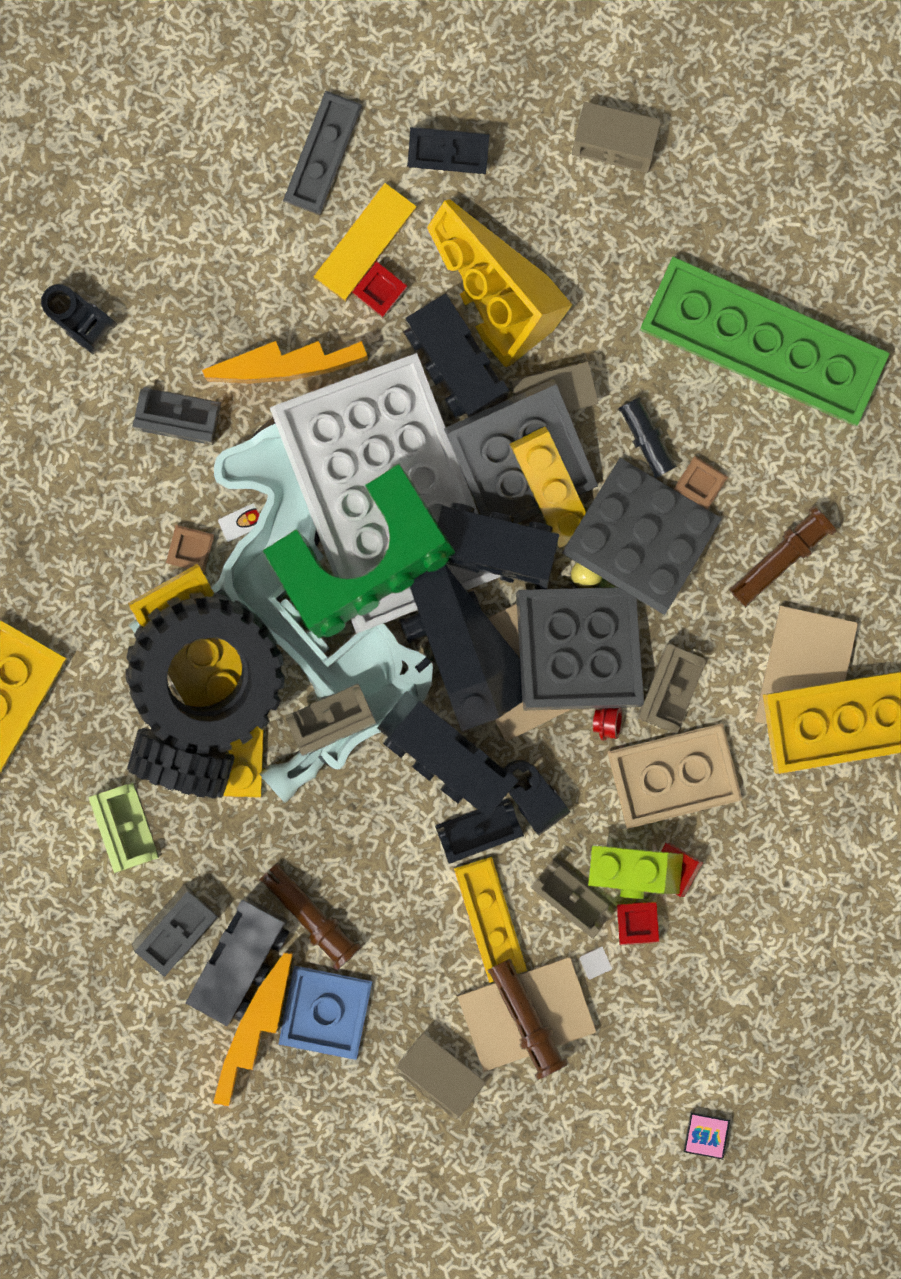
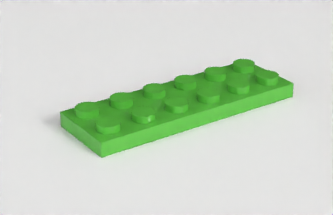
[640,256,890,427]

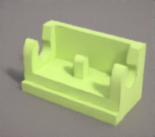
[88,783,159,873]

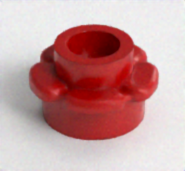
[593,708,622,741]

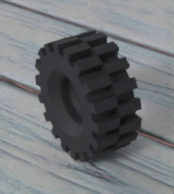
[127,728,235,799]

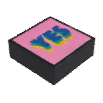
[683,1112,730,1160]

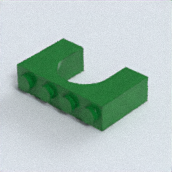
[262,464,456,639]

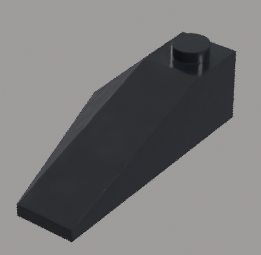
[410,564,523,732]

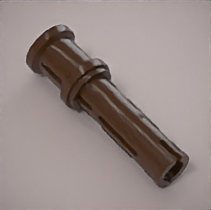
[729,506,837,608]
[259,863,363,971]
[488,958,569,1080]

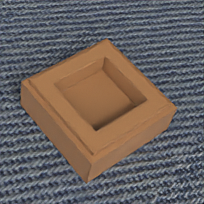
[674,456,728,509]
[166,525,215,573]

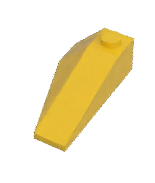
[427,199,573,367]

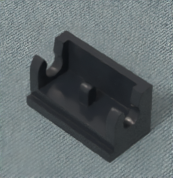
[407,126,490,174]
[435,798,524,864]

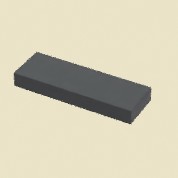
[283,91,362,216]

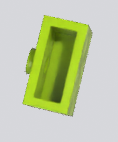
[588,846,683,899]

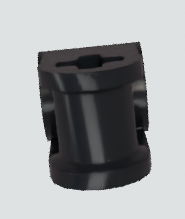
[41,284,117,355]
[504,760,571,836]

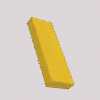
[313,183,416,302]
[454,857,527,983]

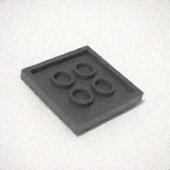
[444,379,598,523]
[562,458,722,615]
[516,588,644,711]

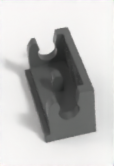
[132,387,221,445]
[132,884,217,977]

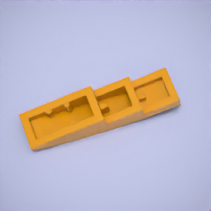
[202,341,368,384]
[213,951,293,1106]

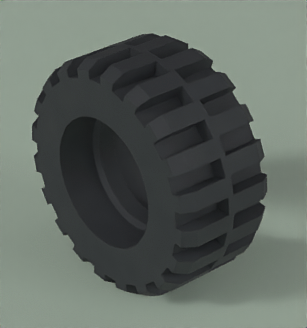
[125,592,285,754]

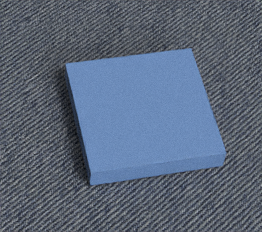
[278,965,372,1060]

